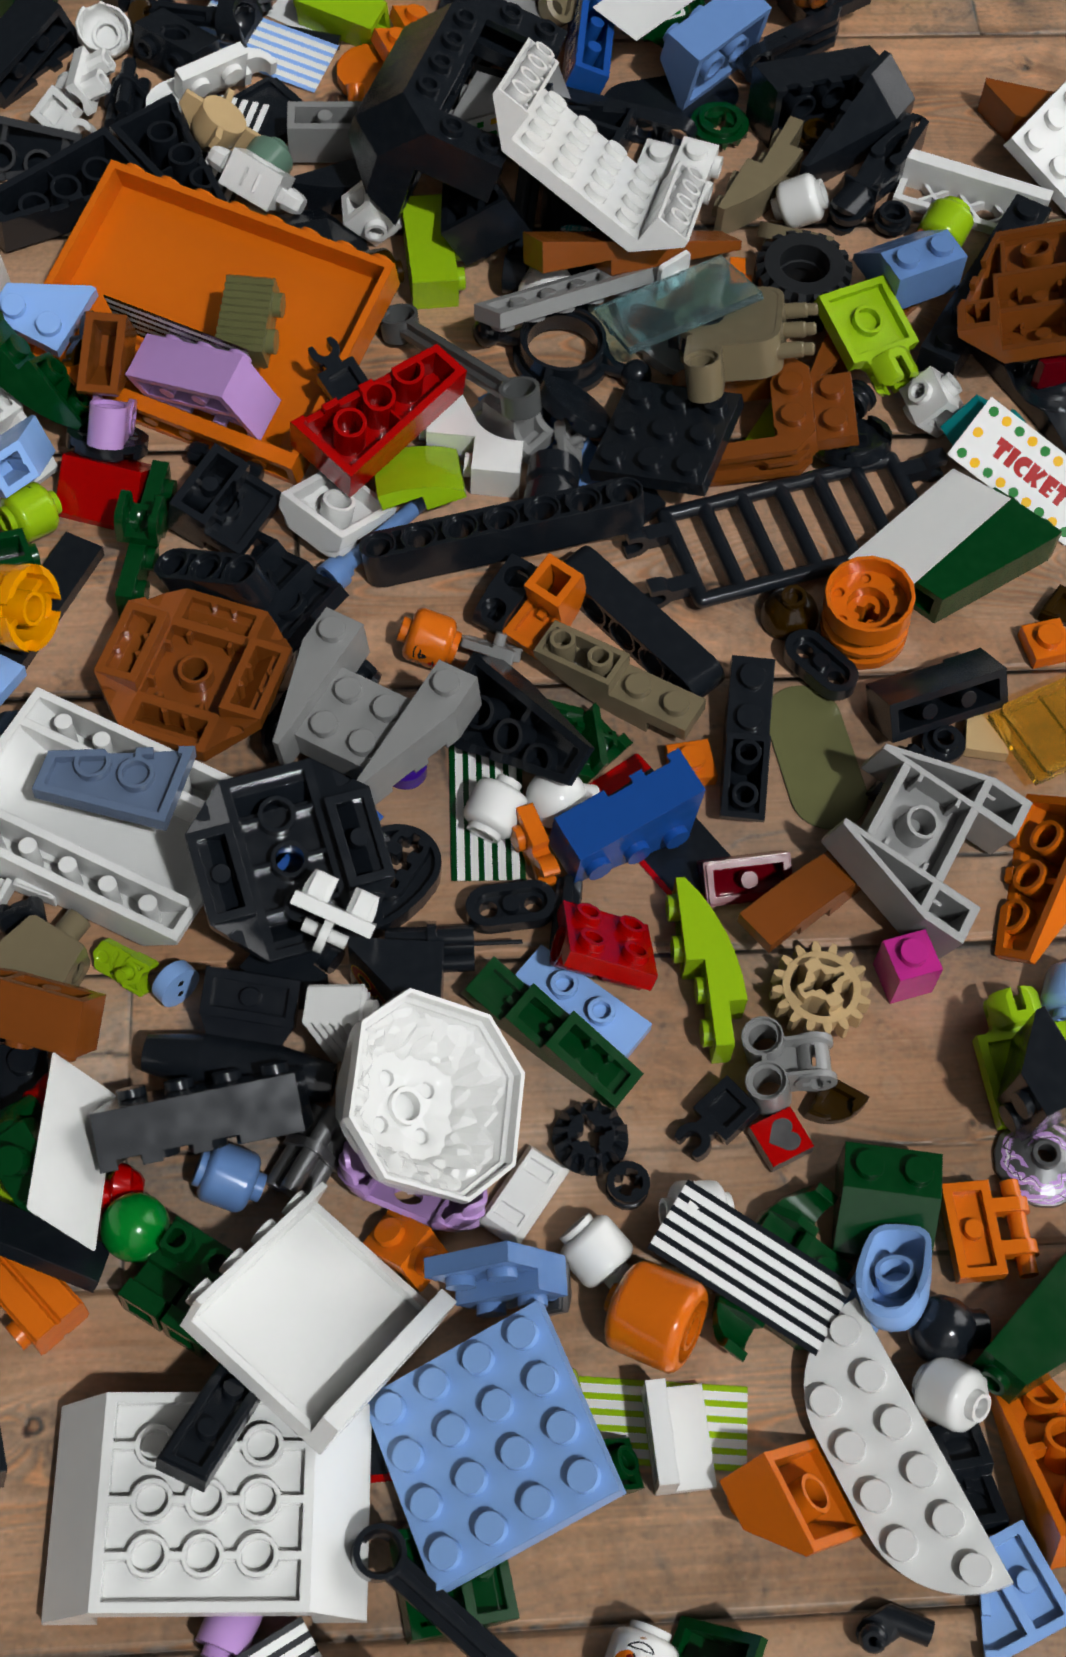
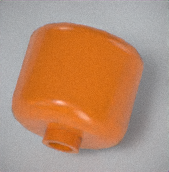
[604,1260,708,1374]

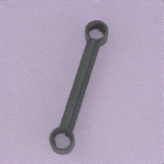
[380,304,542,421]

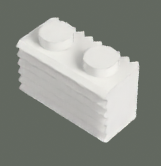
[302,984,380,1064]

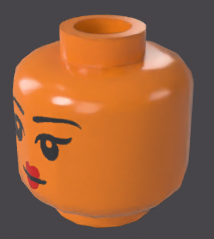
[396,608,462,669]

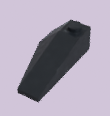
[799,50,915,182]

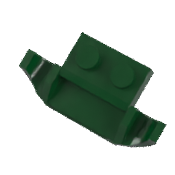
[712,1183,852,1362]

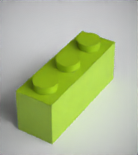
[402,194,466,310]

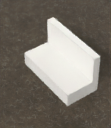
[641,1378,717,1496]

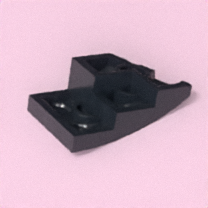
[250,532,349,653]

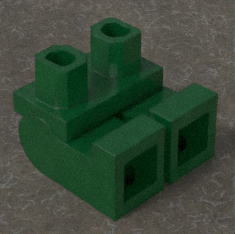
[118,1216,234,1359]

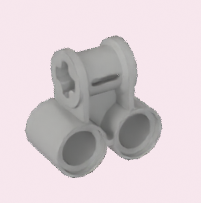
[741,1016,838,1117]

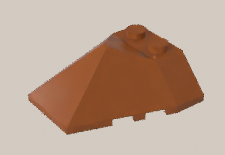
[957,220,1066,364]

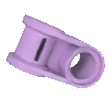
[87,395,137,450]

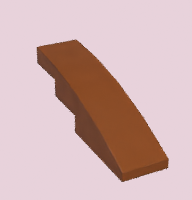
[737,851,862,953]

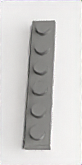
[474,266,659,332]

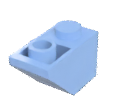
[0,415,56,498]

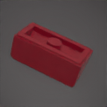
[697,850,792,907]

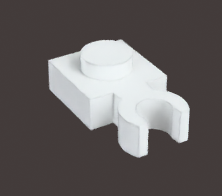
[30,84,97,134]

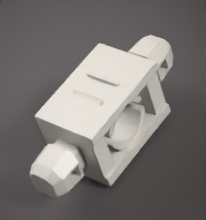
[207,146,307,214]

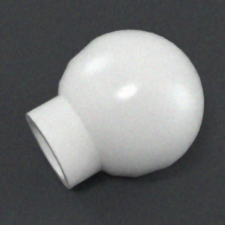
[526,775,600,829]

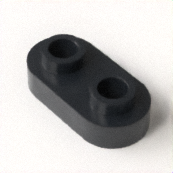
[783,629,859,701]
[466,880,557,934]

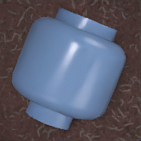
[191,1143,268,1213]

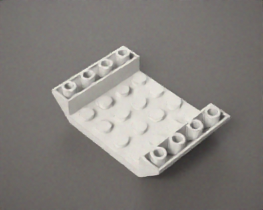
[492,38,709,252]
[41,1392,372,1625]

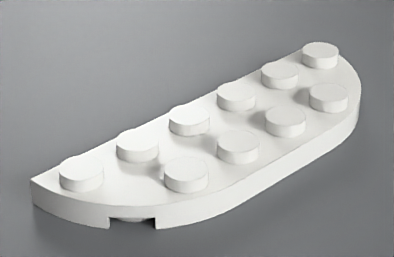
[804,1297,1014,1596]

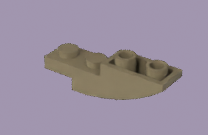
[711,116,804,234]
[533,620,706,740]

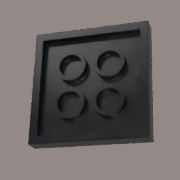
[588,380,744,497]

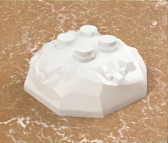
[335,988,525,1204]

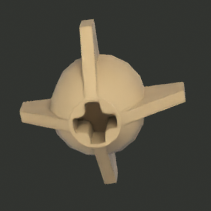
[179,88,261,153]

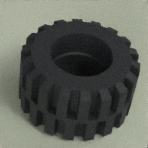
[752,230,853,333]

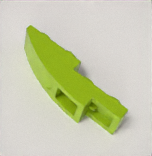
[665,877,748,1064]

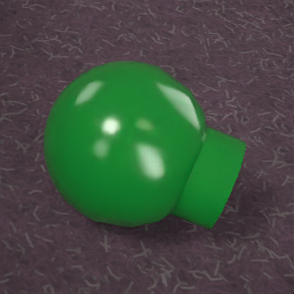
[100,1192,170,1262]

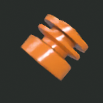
[819,556,916,670]

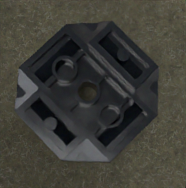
[185,758,396,965]

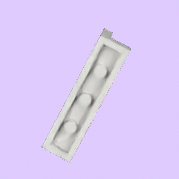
[892,148,1053,235]

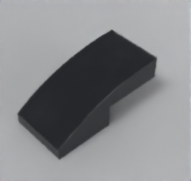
[928,1423,1010,1534]

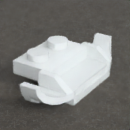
[145,41,277,112]

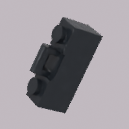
[866,648,1008,743]

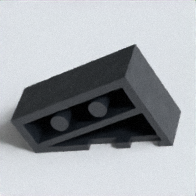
[0,0,81,109]

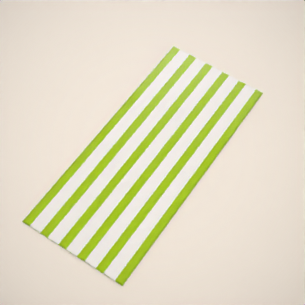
[579,1376,748,1471]

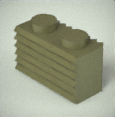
[215,274,286,369]

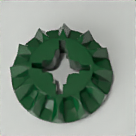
[691,102,749,150]

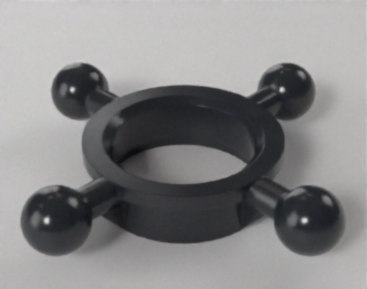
[472,304,652,423]

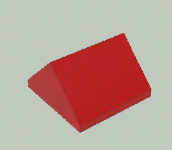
[57,450,151,530]

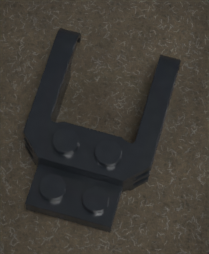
[704,0,871,83]

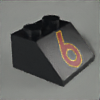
[348,937,444,1006]

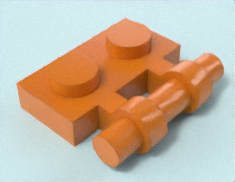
[941,1179,1040,1284]

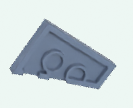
[32,746,197,831]

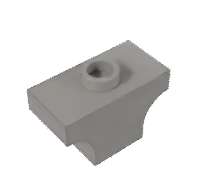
[471,393,554,464]

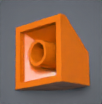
[719,1438,867,1557]

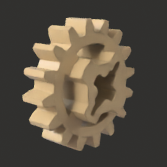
[769,941,872,1038]

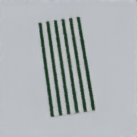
[449,745,526,881]

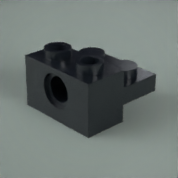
[168,443,282,554]

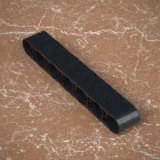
[359,477,646,587]

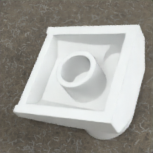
[278,472,397,558]

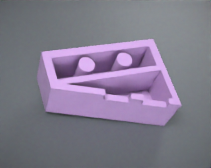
[125,333,281,440]

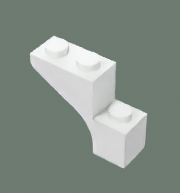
[419,395,524,499]

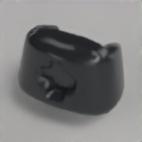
[0,896,47,935]

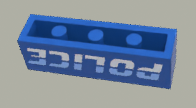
[562,0,615,104]

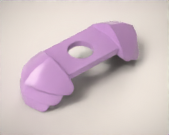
[337,1141,488,1232]

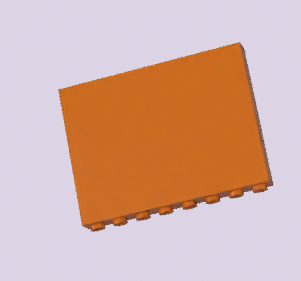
[27,159,400,485]

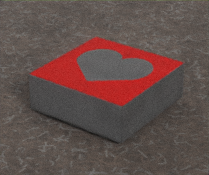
[747,1106,815,1173]

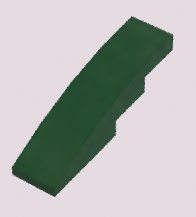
[461,956,644,1109]

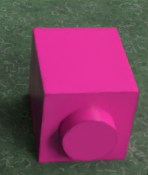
[873,929,943,1004]

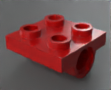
[550,900,658,991]

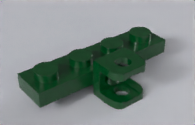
[114,460,177,618]

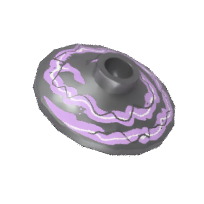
[993,1122,1066,1208]

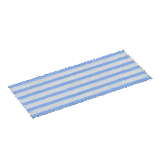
[198,0,339,93]

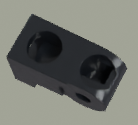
[472,553,538,635]

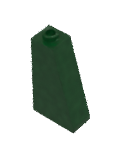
[972,1252,1066,1404]

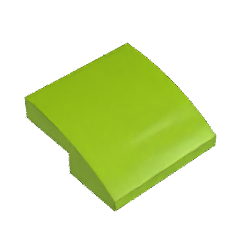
[375,446,467,510]

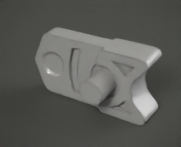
[552,418,587,474]
[459,631,523,665]

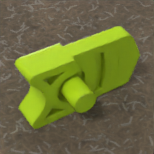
[93,938,159,997]

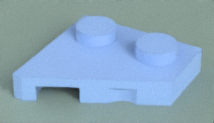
[0,283,99,358]
[979,1520,1066,1657]

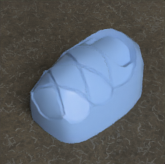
[855,1224,932,1332]

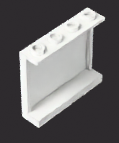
[180,1181,457,1455]

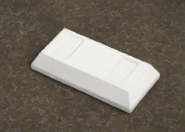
[479,1144,570,1244]

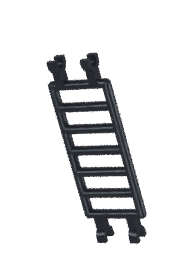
[621,447,949,608]

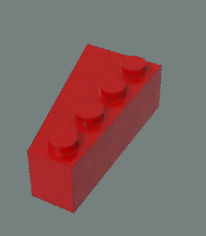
[290,344,467,498]

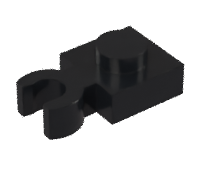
[308,337,368,401]
[674,1075,761,1162]

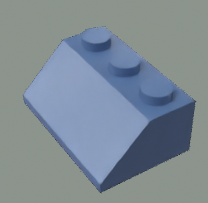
[660,0,772,110]

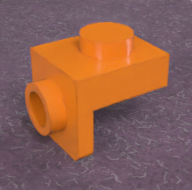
[363,1210,449,1292]

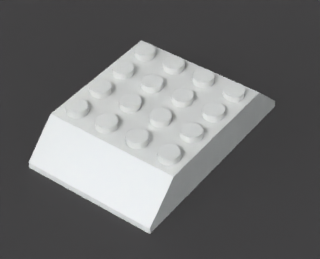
[0,687,233,946]

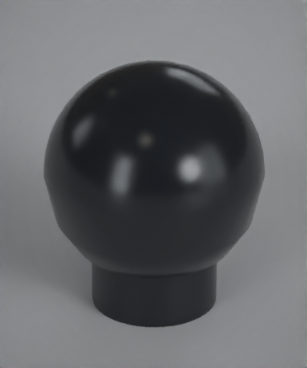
[907,1294,992,1362]

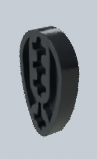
[362,824,442,938]

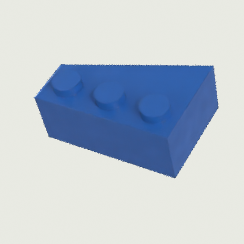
[549,748,706,883]

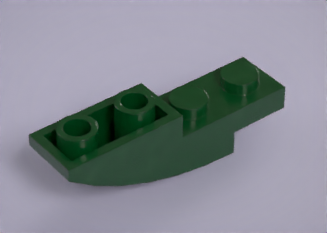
[0,310,92,430]

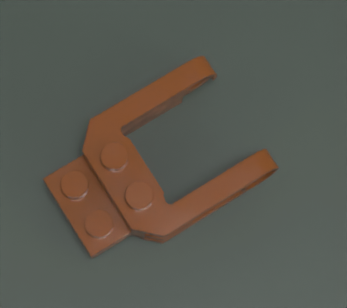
[671,358,859,487]

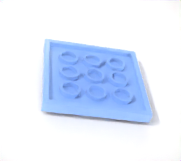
[368,1300,627,1593]

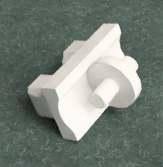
[55,45,116,116]
[290,869,380,955]

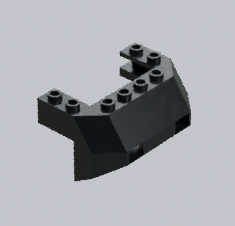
[348,0,568,226]

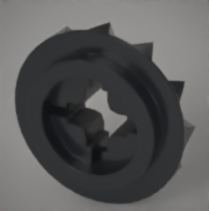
[552,1100,629,1176]

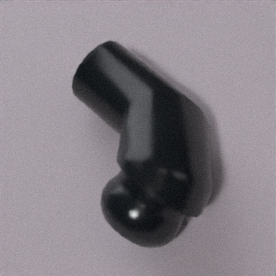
[856,1604,935,1654]

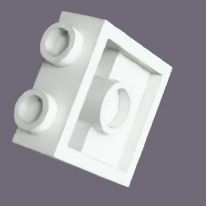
[637,136,724,205]

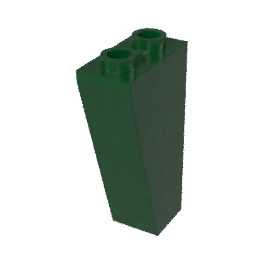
[914,487,1062,623]

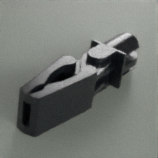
[827,113,929,236]

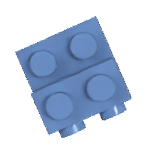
[424,1240,568,1318]

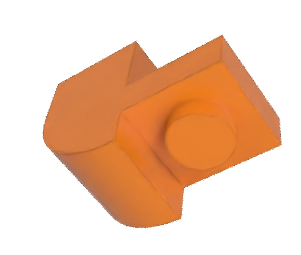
[502,553,586,660]

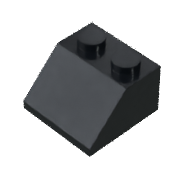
[997,1006,1066,1141]

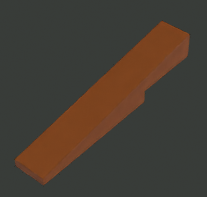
[523,231,742,276]

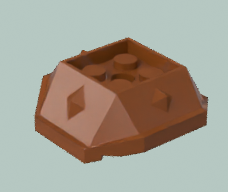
[93,588,293,762]

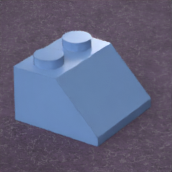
[853,229,968,309]

